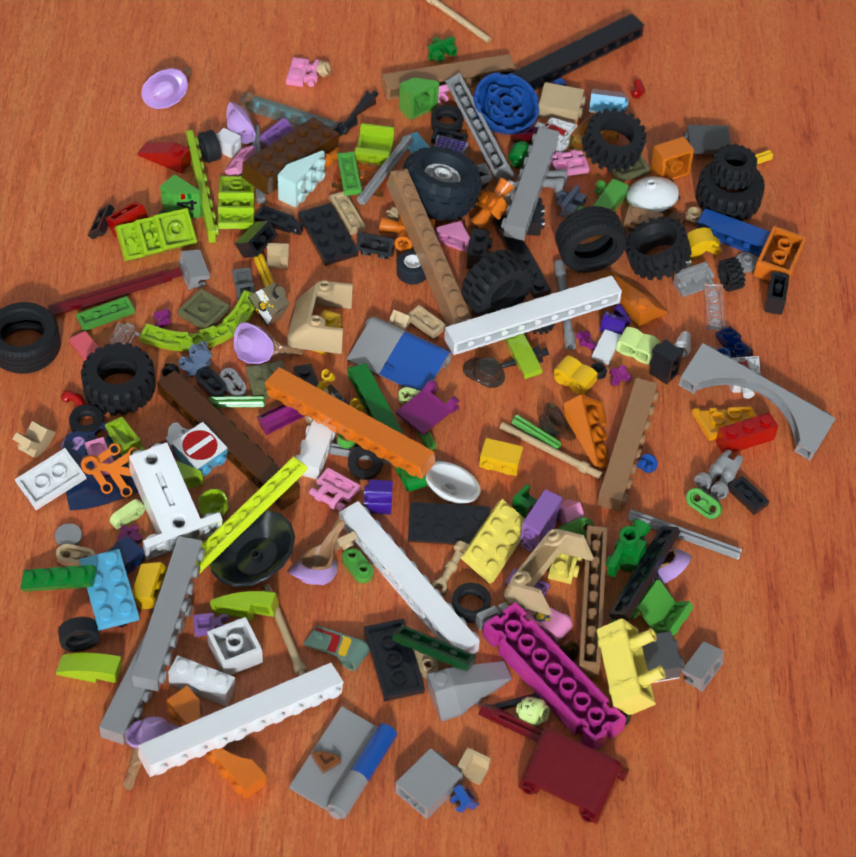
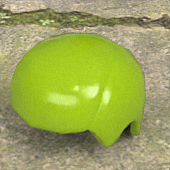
[198,489,228,517]

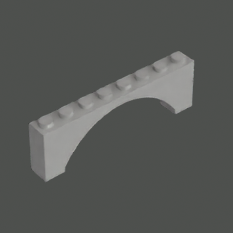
[678,343,836,461]

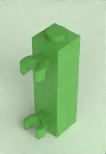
[576,179,628,236]

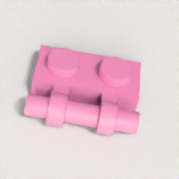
[286,57,320,87]
[551,149,590,176]
[309,468,360,511]

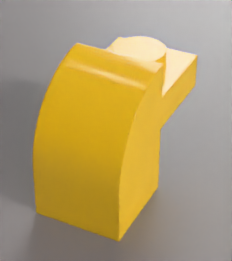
[687,228,723,259]

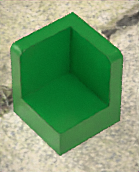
[512,484,538,519]

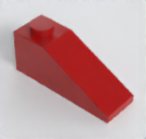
[137,142,191,174]

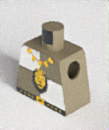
[248,282,289,326]

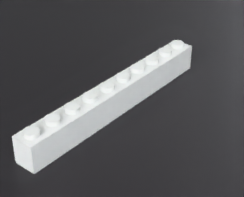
[444,276,622,355]
[339,501,480,654]
[138,663,343,777]

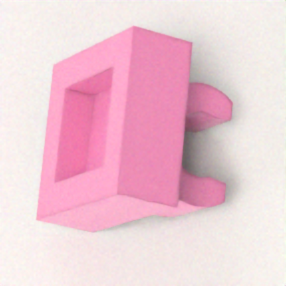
[438,84,449,105]

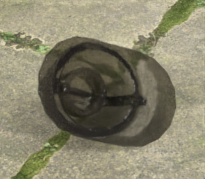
[463,357,505,388]
[538,402,576,441]

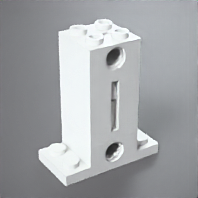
[129,443,222,561]

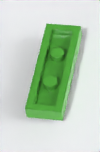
[337,152,362,196]
[76,296,135,331]

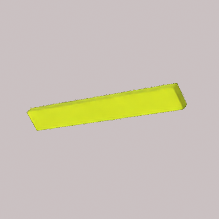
[199,456,308,574]

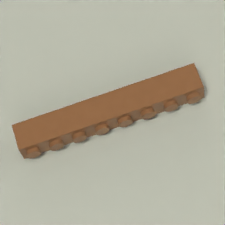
[382,54,516,100]
[597,378,659,512]
[577,526,607,679]

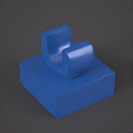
[450,784,479,813]

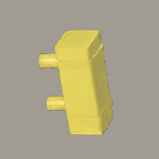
[596,619,666,715]

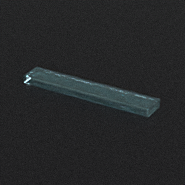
[238,93,338,129]

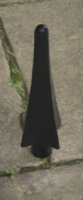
[347,90,379,119]
[500,345,549,368]

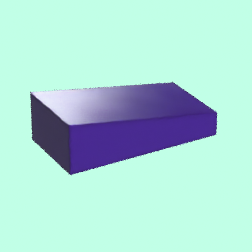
[613,304,631,328]

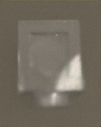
[108,322,140,345]

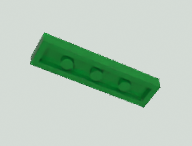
[20,565,97,592]

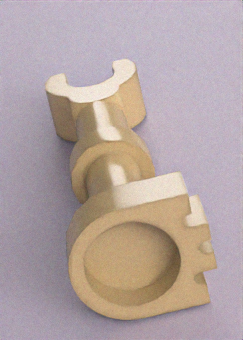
[432,541,469,596]

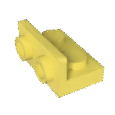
[548,553,582,584]

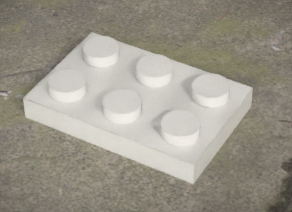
[14,448,87,510]

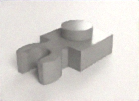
[475,602,509,630]

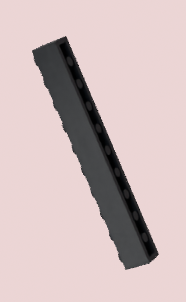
[507,14,644,91]

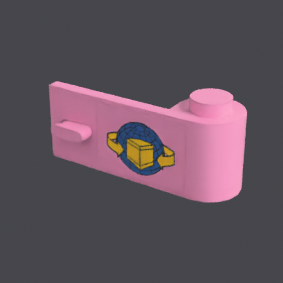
[521,607,573,644]

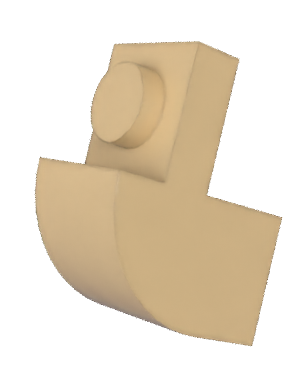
[13,421,56,457]

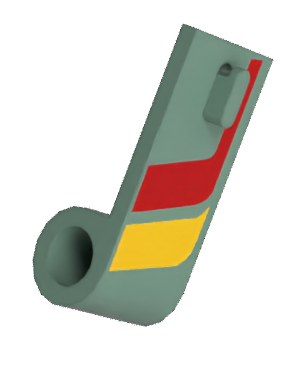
[304,625,370,671]

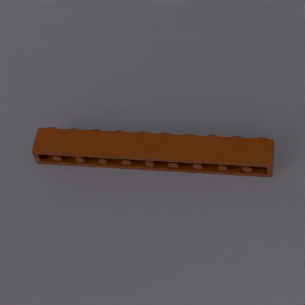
[157,370,300,510]

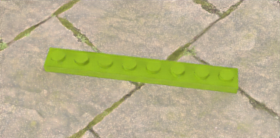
[186,130,219,243]

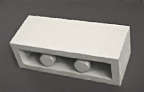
[295,420,336,480]
[168,655,236,707]

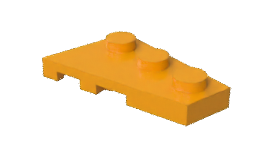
[692,407,757,441]

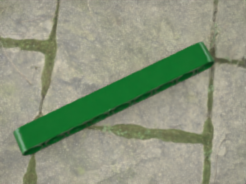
[347,362,427,492]

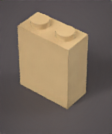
[538,82,586,124]

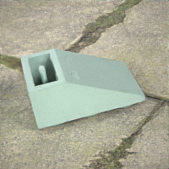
[278,151,326,208]

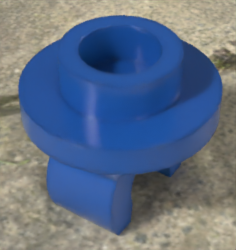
[637,454,658,473]

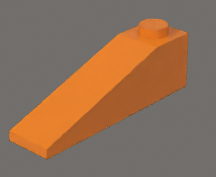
[596,271,667,328]
[563,395,608,469]

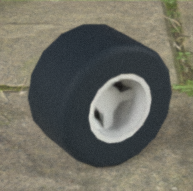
[396,250,427,285]

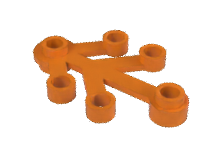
[81,443,139,498]

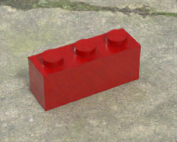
[715,412,778,453]

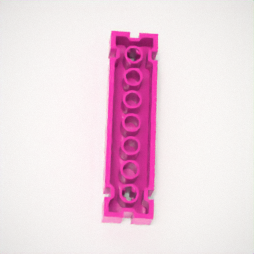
[483,602,626,750]

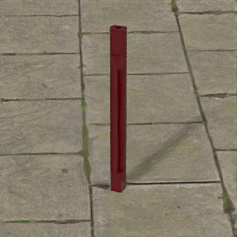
[47,267,182,316]
[478,702,629,782]

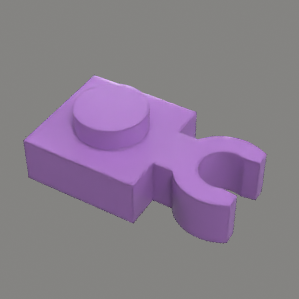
[193,613,229,637]

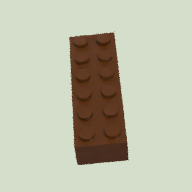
[242,117,339,195]

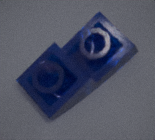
[715,326,753,358]

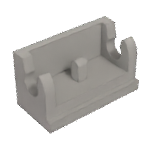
[178,250,210,290]
[673,262,714,297]
[682,641,724,692]

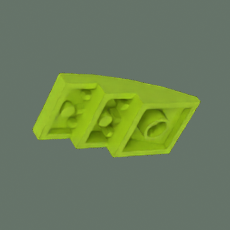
[218,176,254,229]
[115,208,197,262]

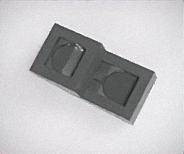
[232,267,255,301]

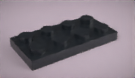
[298,203,358,266]
[408,502,490,545]
[364,619,425,702]

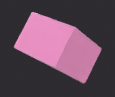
[436,221,470,253]
[559,499,587,531]

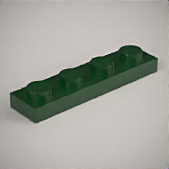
[392,624,477,671]

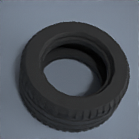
[555,206,627,272]
[0,302,61,374]

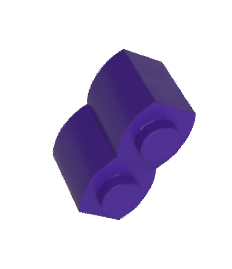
[364,480,393,515]

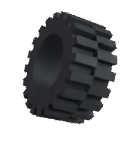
[582,108,647,172]
[625,217,692,280]

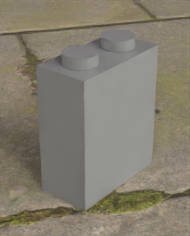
[395,748,463,819]

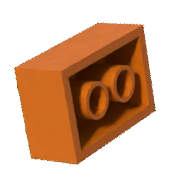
[753,226,807,285]

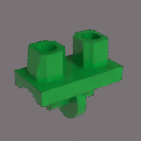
[427,36,457,63]

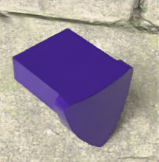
[600,311,627,335]

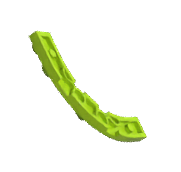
[139,290,256,351]

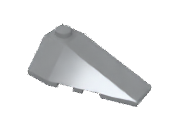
[426,661,512,722]

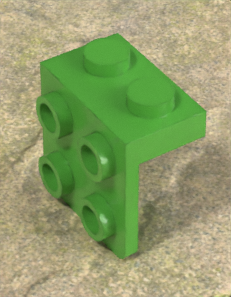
[637,580,694,636]

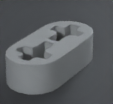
[220,368,247,396]

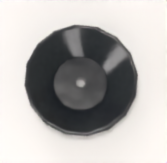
[209,510,295,587]

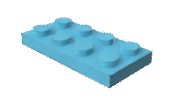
[79,549,139,631]

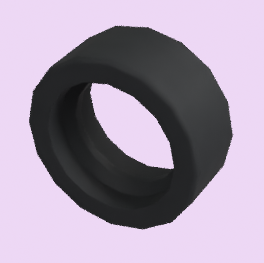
[431,105,463,132]
[452,582,491,623]
[58,617,100,652]

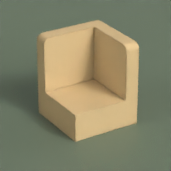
[267,243,289,269]
[458,747,491,785]

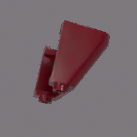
[518,729,622,824]

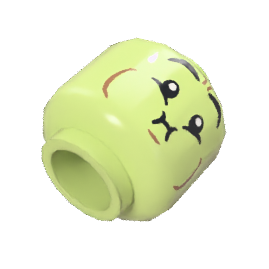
[516,697,549,726]

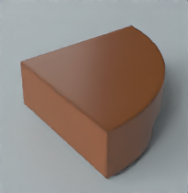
[311,751,342,773]

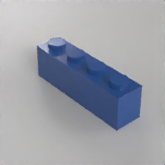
[696,208,770,257]

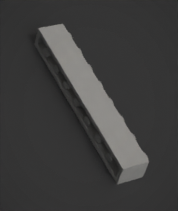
[446,73,515,181]
[502,127,559,241]
[132,536,206,691]
[99,596,193,745]

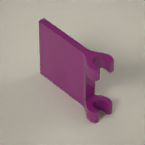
[396,380,459,436]

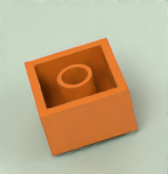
[650,136,694,181]

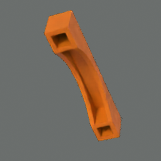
[166,686,266,800]

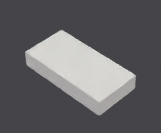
[592,329,621,365]

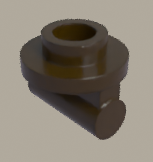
[560,640,578,661]

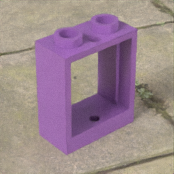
[520,489,563,552]

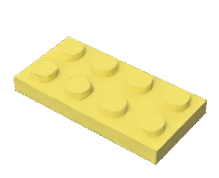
[460,499,525,584]

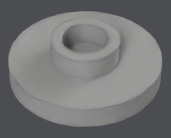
[736,252,758,273]
[55,524,82,546]

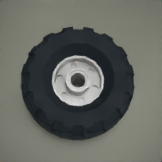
[402,146,482,220]

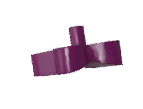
[153,309,171,328]
[576,331,597,350]
[609,365,632,386]
[118,525,142,544]

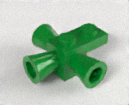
[605,519,651,578]

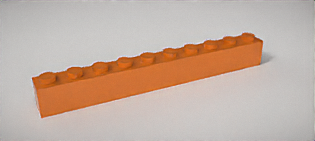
[265,367,435,479]

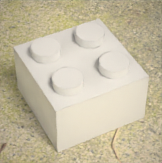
[207,617,263,675]

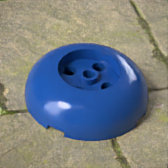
[473,72,540,135]

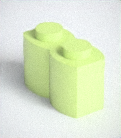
[616,327,660,364]

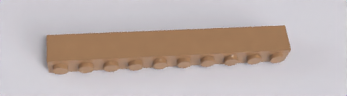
[386,169,472,327]

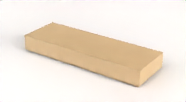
[329,192,366,235]

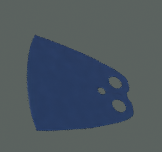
[63,423,138,511]

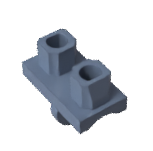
[555,185,587,218]
[178,341,213,378]

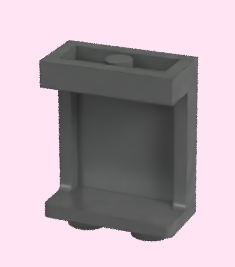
[683,125,731,154]

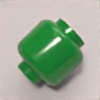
[508,141,530,168]

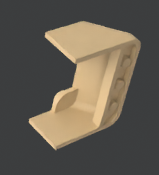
[288,280,353,354]
[503,529,594,615]

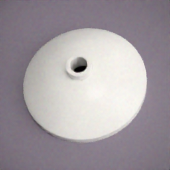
[626,176,679,212]
[425,461,480,504]

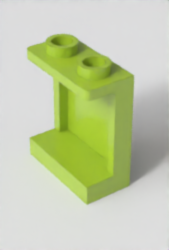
[355,123,395,167]

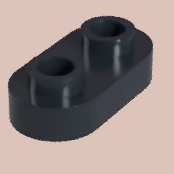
[196,368,227,396]

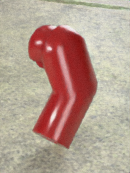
[630,79,646,99]
[61,389,86,407]

